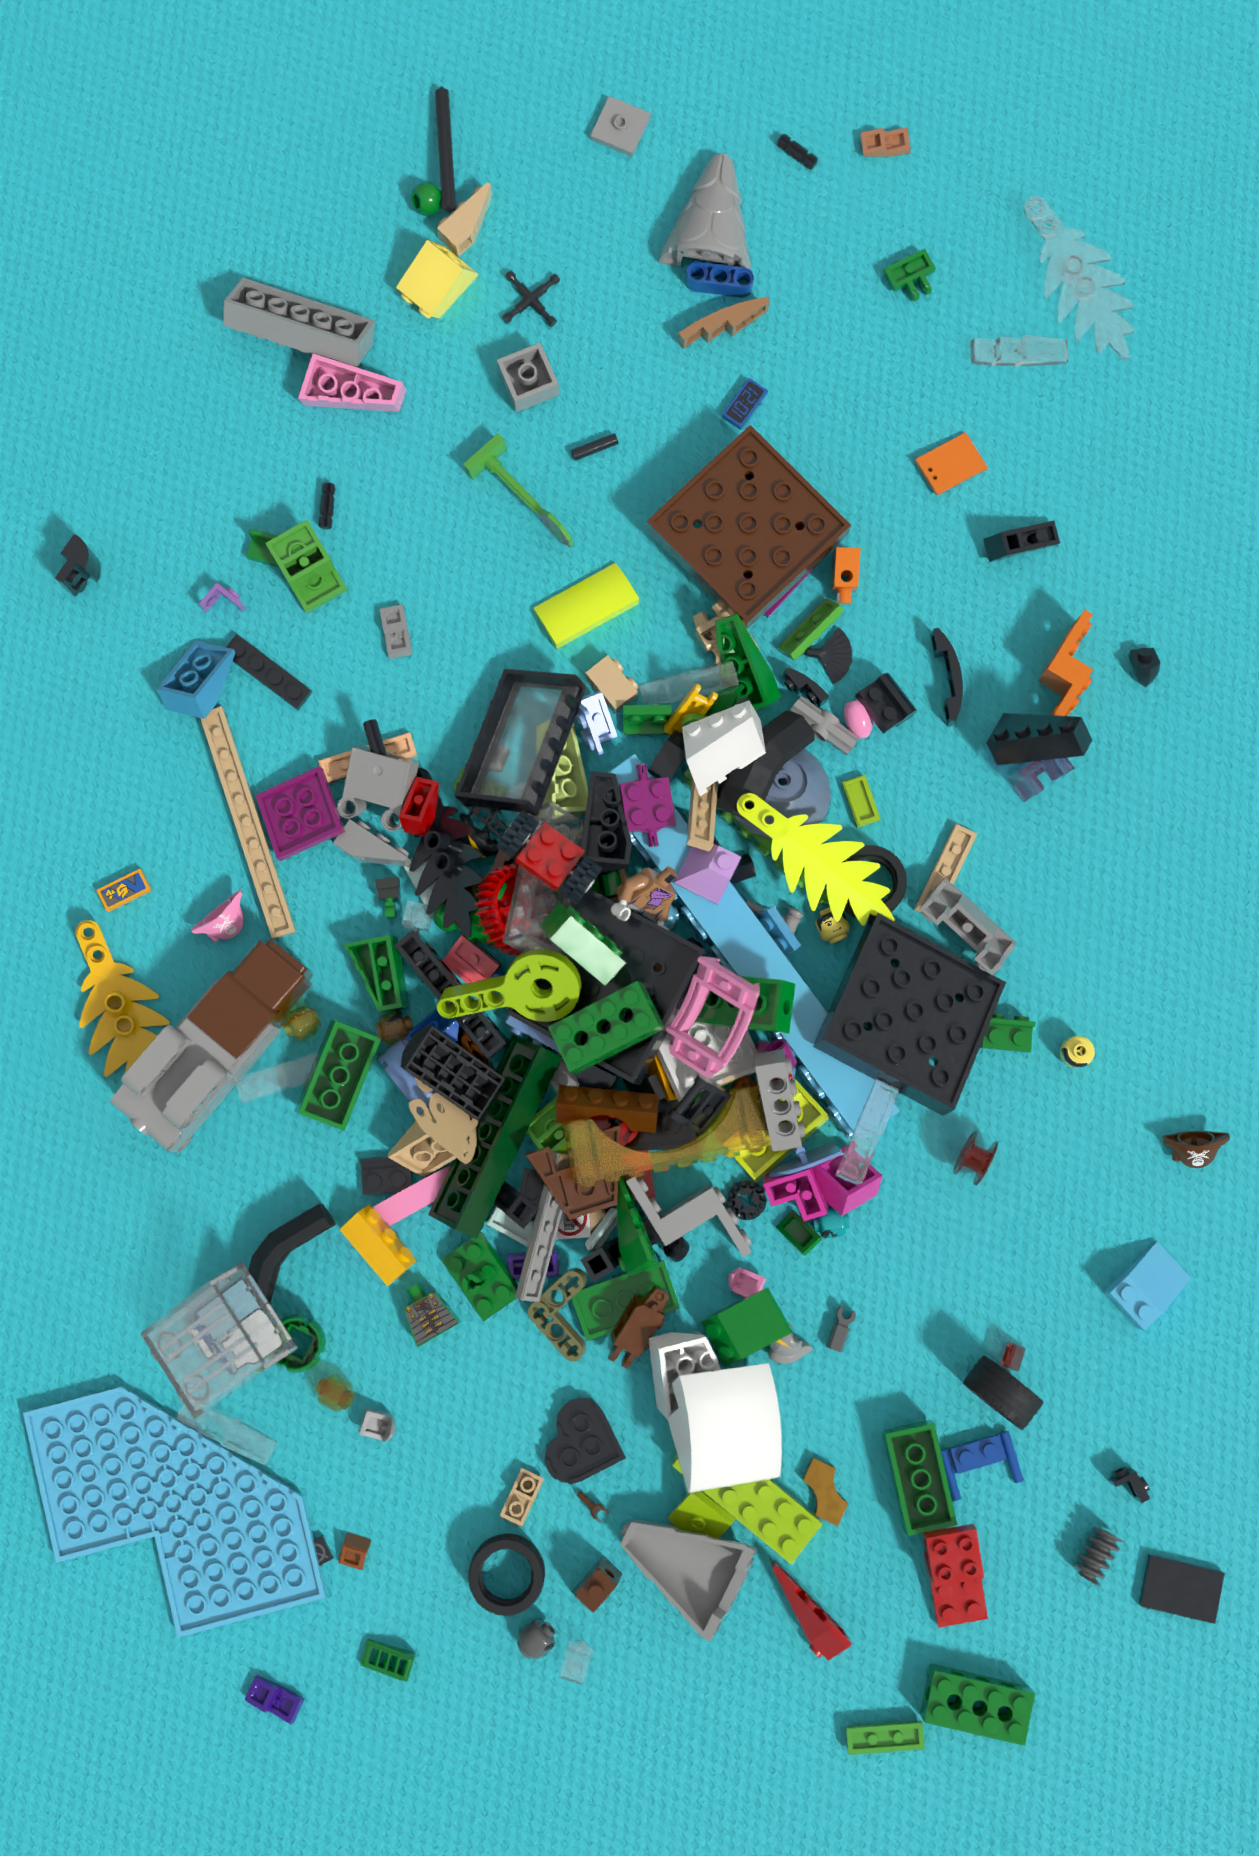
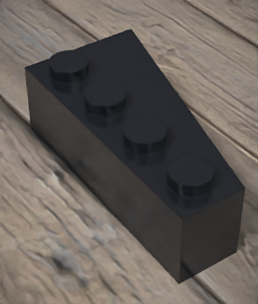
[986,713,1092,765]

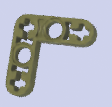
[528,1268,587,1361]

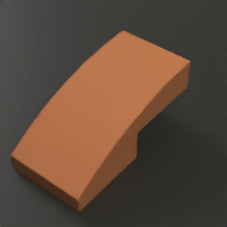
[861,127,911,157]

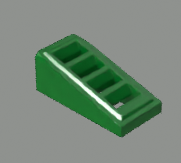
[360,1639,416,1682]

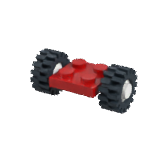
[496,810,603,904]

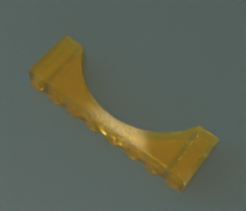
[563,1085,771,1188]

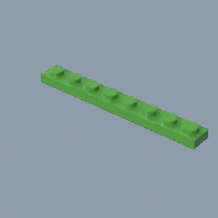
[683,769,828,906]

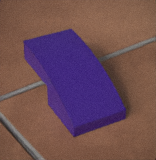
[244,1676,305,1724]

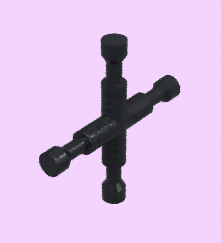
[502,270,560,327]

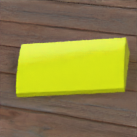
[533,563,639,649]
[722,1079,829,1183]

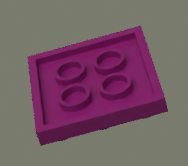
[255,766,345,861]

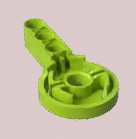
[437,949,581,1022]

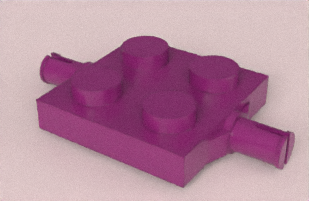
[619,764,676,847]

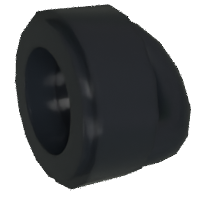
[663,1236,690,1262]

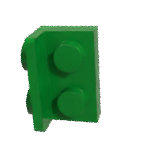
[623,705,672,735]
[981,1014,1035,1053]

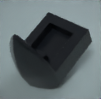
[1129,647,1160,687]

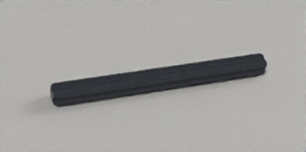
[435,87,456,213]

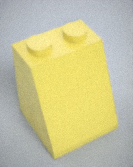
[396,240,479,319]

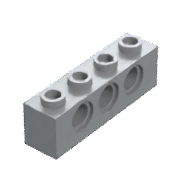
[754,1049,805,1152]

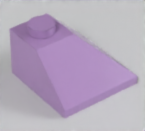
[674,844,741,905]

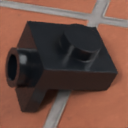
[1109,1467,1150,1503]

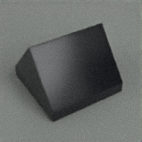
[731,853,756,884]

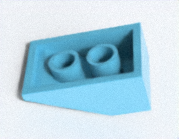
[1103,1241,1191,1331]

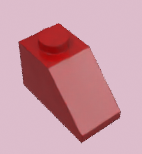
[399,777,439,837]

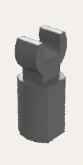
[826,1306,856,1353]

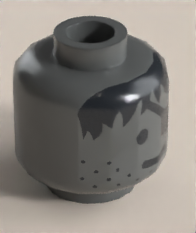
[517,1619,556,1659]

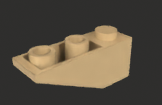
[437,182,492,257]

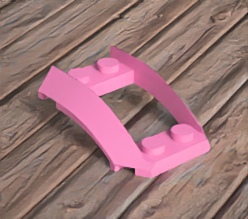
[666,956,760,1078]

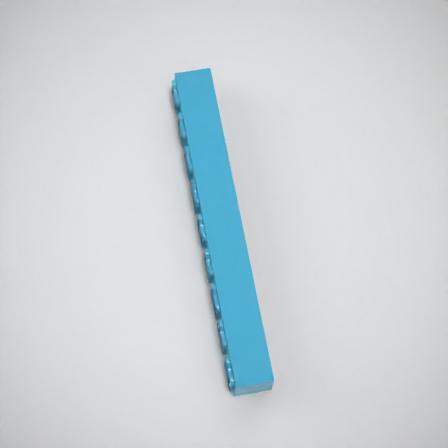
[609,754,900,1141]

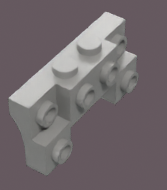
[919,877,1017,975]

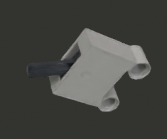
[337,719,419,831]

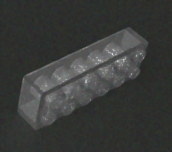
[503,802,584,954]

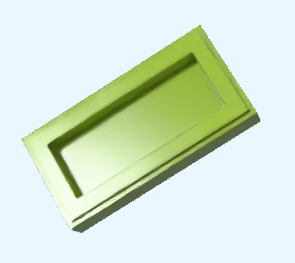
[841,775,881,828]

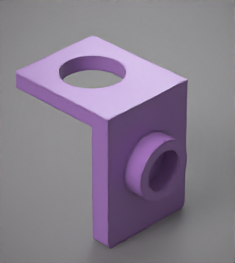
[199,583,246,613]

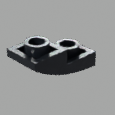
[783,668,829,707]

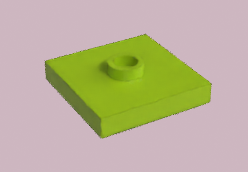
[668,1491,735,1538]

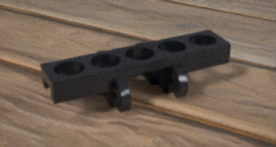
[456,798,508,839]

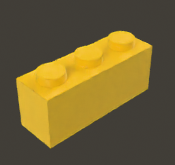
[339,1205,417,1286]

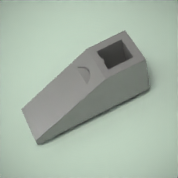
[333,819,412,867]

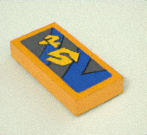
[96,869,152,912]

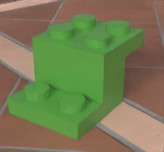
[265,520,348,614]
[527,1097,601,1164]

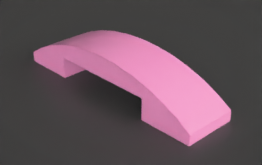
[372,1165,451,1227]

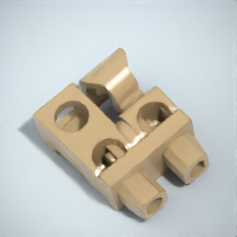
[693,603,759,674]

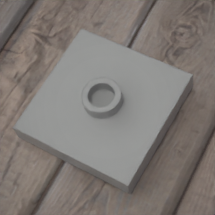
[590,96,651,157]

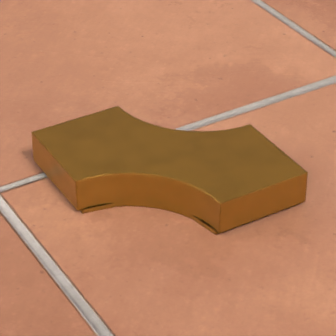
[802,1457,848,1526]

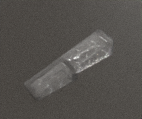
[234,1052,318,1103]
[835,1079,899,1185]

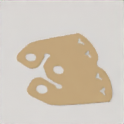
[409,1077,479,1164]

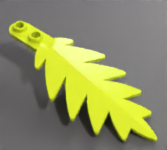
[737,793,895,926]

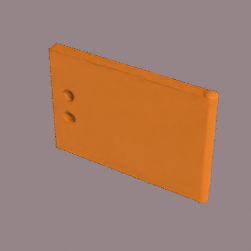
[915,432,988,496]

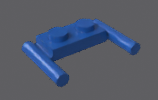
[941,1431,1024,1501]

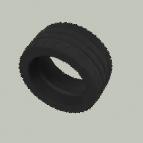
[843,845,907,920]
[962,1355,1044,1430]
[468,1533,545,1616]

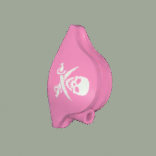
[191,889,243,942]

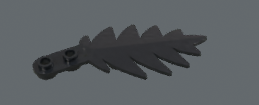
[409,768,483,938]

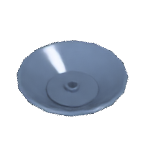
[734,748,831,840]

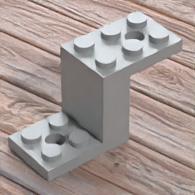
[625,1172,752,1258]

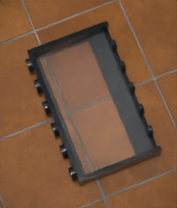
[454,669,587,816]

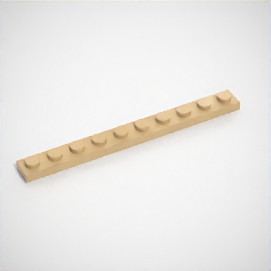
[200,706,296,940]

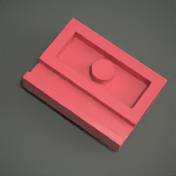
[443,934,501,983]

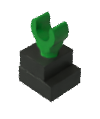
[375,877,401,919]

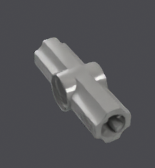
[790,696,859,755]

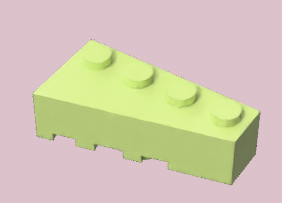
[537,719,588,821]

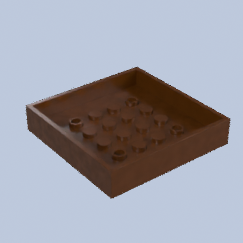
[646,425,851,629]

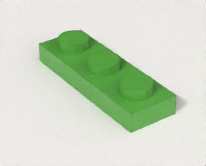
[777,598,844,661]
[845,1720,925,1755]

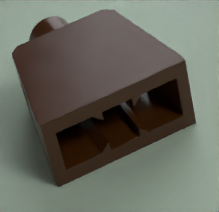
[571,1556,622,1613]

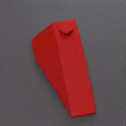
[771,1560,852,1661]

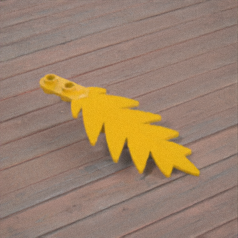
[75,920,170,1077]

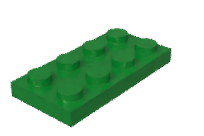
[570,1260,680,1342]

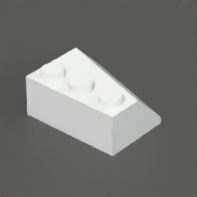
[648,1332,721,1420]

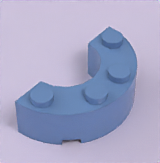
[377,1038,436,1114]

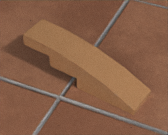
[678,297,770,350]

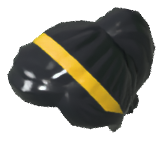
[454,813,499,859]

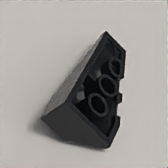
[579,772,632,875]

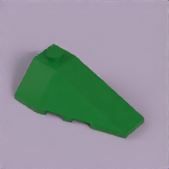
[715,614,782,709]
[617,1169,659,1276]

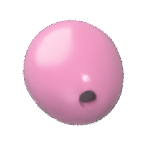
[844,700,873,739]

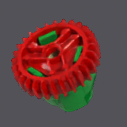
[468,864,555,956]

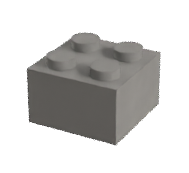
[497,343,559,412]

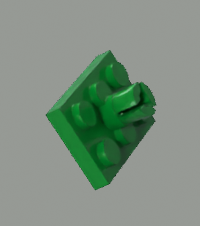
[442,1231,518,1322]

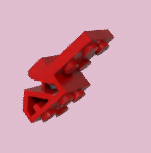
[923,1524,988,1628]

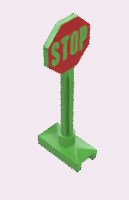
[463,433,573,547]

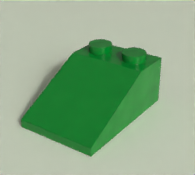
[701,1287,793,1367]

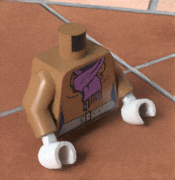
[611,866,678,930]

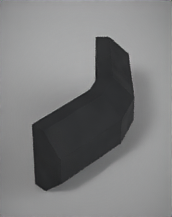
[716,710,815,821]
[246,1203,336,1312]

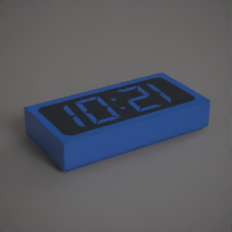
[722,378,768,430]

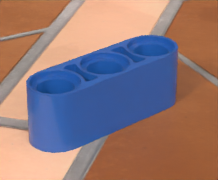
[686,262,754,298]

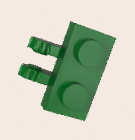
[883,249,936,302]

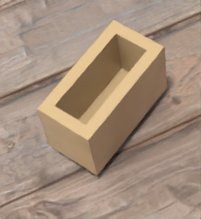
[585,655,639,715]

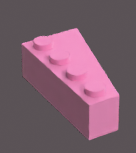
[298,354,406,412]

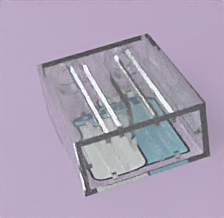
[140,1262,298,1419]

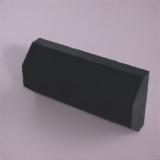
[400,1025,505,1120]

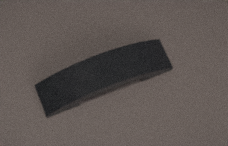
[930,628,963,727]
[494,1181,539,1229]

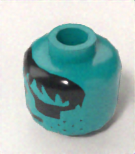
[812,1205,850,1239]

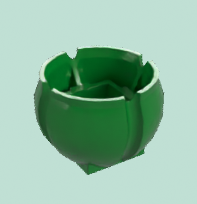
[270,1314,326,1373]

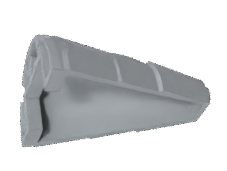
[658,153,751,270]
[620,1519,757,1642]

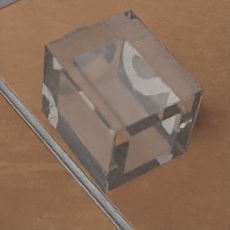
[402,901,433,933]

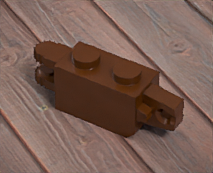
[608,1285,669,1368]

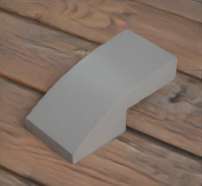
[380,604,413,659]

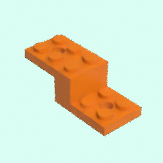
[1038,610,1093,716]

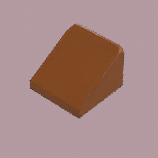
[338,1533,371,1570]

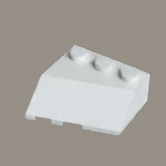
[682,700,766,796]

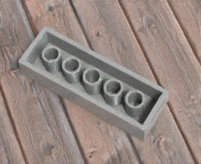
[223,278,375,367]

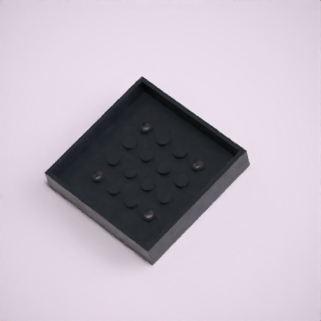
[506,889,710,1085]
[813,913,1006,1116]

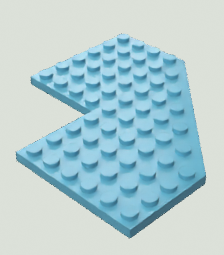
[23,1386,327,1638]

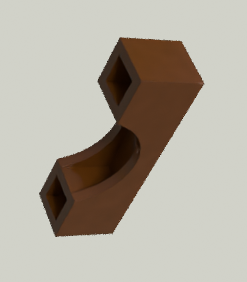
[556,1085,659,1133]

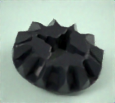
[727,1181,767,1220]

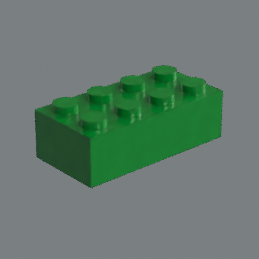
[295,1020,381,1131]
[882,1420,957,1536]

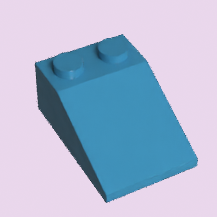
[156,641,235,719]

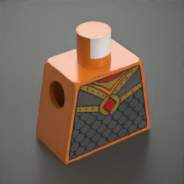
[831,547,860,604]

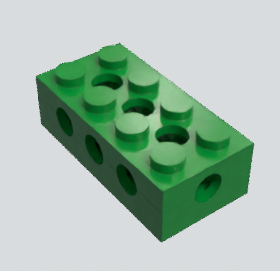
[694,976,796,1034]
[548,981,665,1074]
[920,1663,1035,1746]

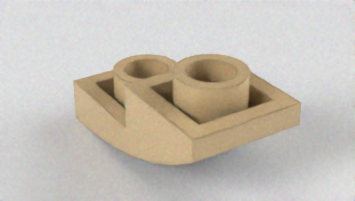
[499,1468,544,1527]

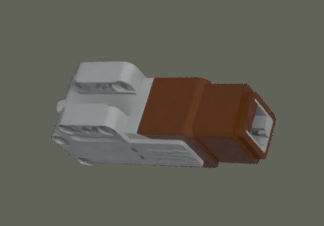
[110,939,313,1153]

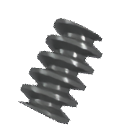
[1073,1527,1124,1587]

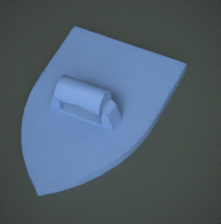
[769,1142,843,1177]

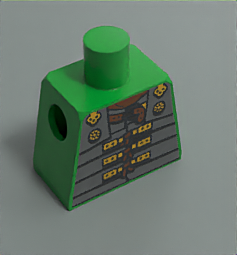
[404,1283,461,1348]

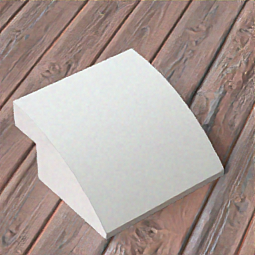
[668,1363,782,1493]

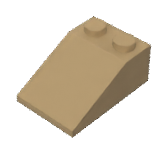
[388,1103,477,1178]

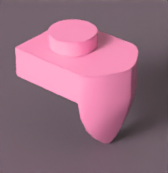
[728,1268,766,1298]

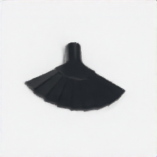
[806,627,852,684]

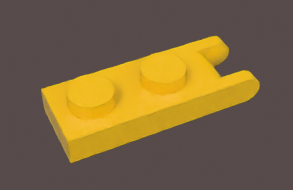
[663,683,718,735]

